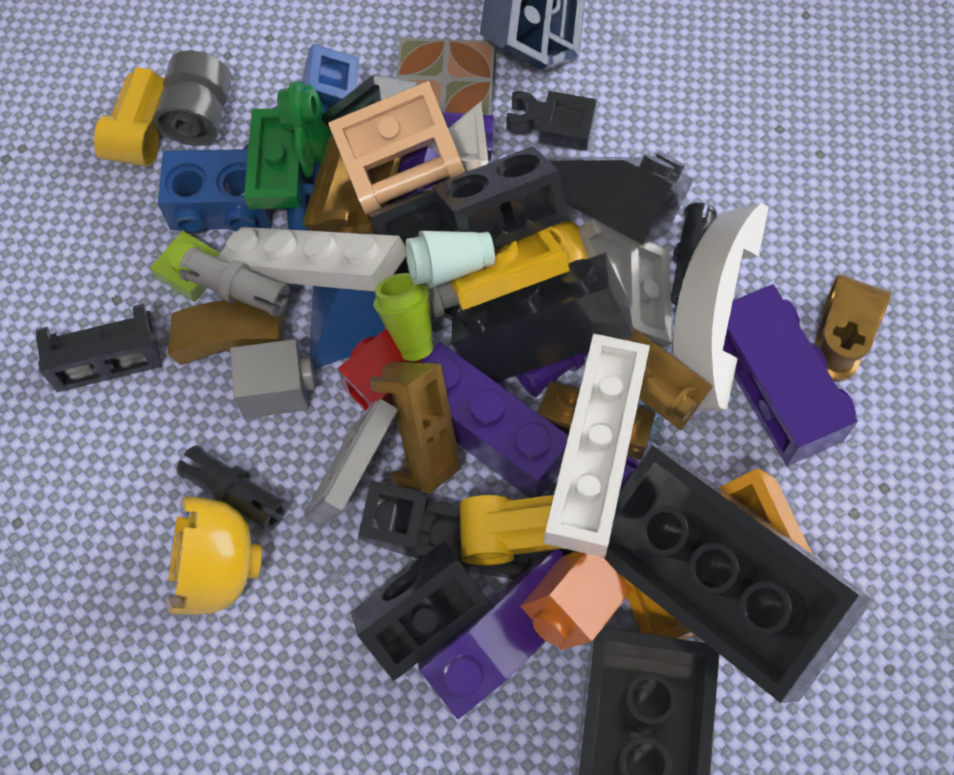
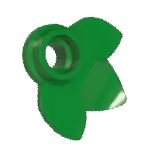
[277,81,332,178]

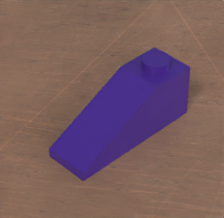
[418,549,564,720]

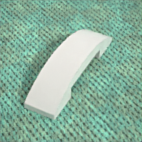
[673,203,768,413]

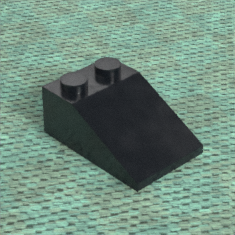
[546,152,694,244]

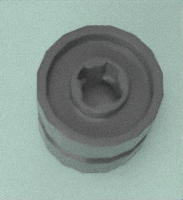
[153,50,232,146]

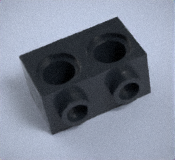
[432,146,569,250]

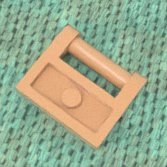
[328,81,465,215]

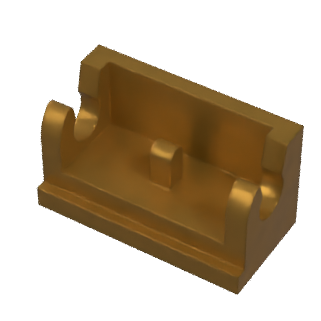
[302,136,402,234]
[369,362,462,493]

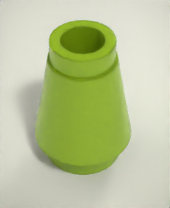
[373,273,434,361]

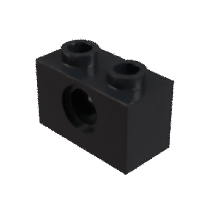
[351,541,492,681]

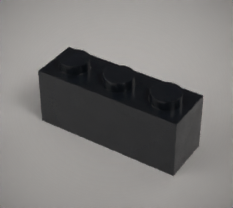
[451,252,634,382]

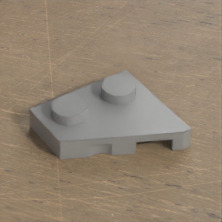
[579,218,673,348]

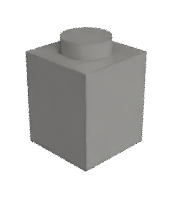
[230,339,316,419]

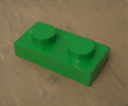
[244,108,303,209]

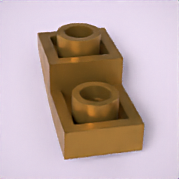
[168,300,285,365]

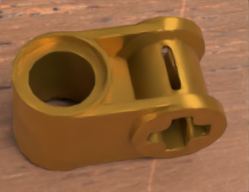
[814,274,891,382]

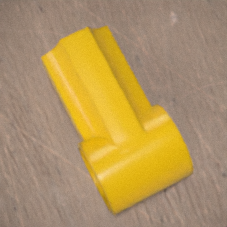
[94,67,164,167]
[460,495,565,566]

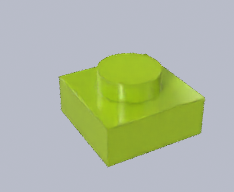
[150,230,220,302]

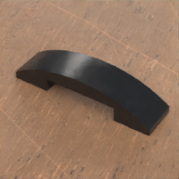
[358,481,574,579]

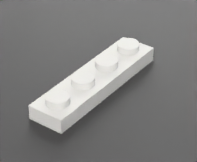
[217,227,406,291]
[543,334,650,558]

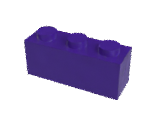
[722,284,858,467]
[421,342,568,498]

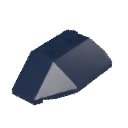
[480,0,585,70]

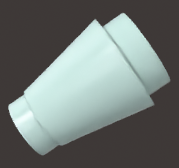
[406,231,495,288]

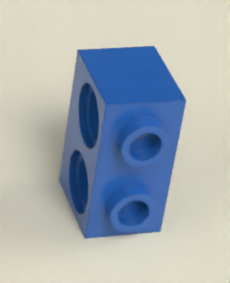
[158,149,272,233]

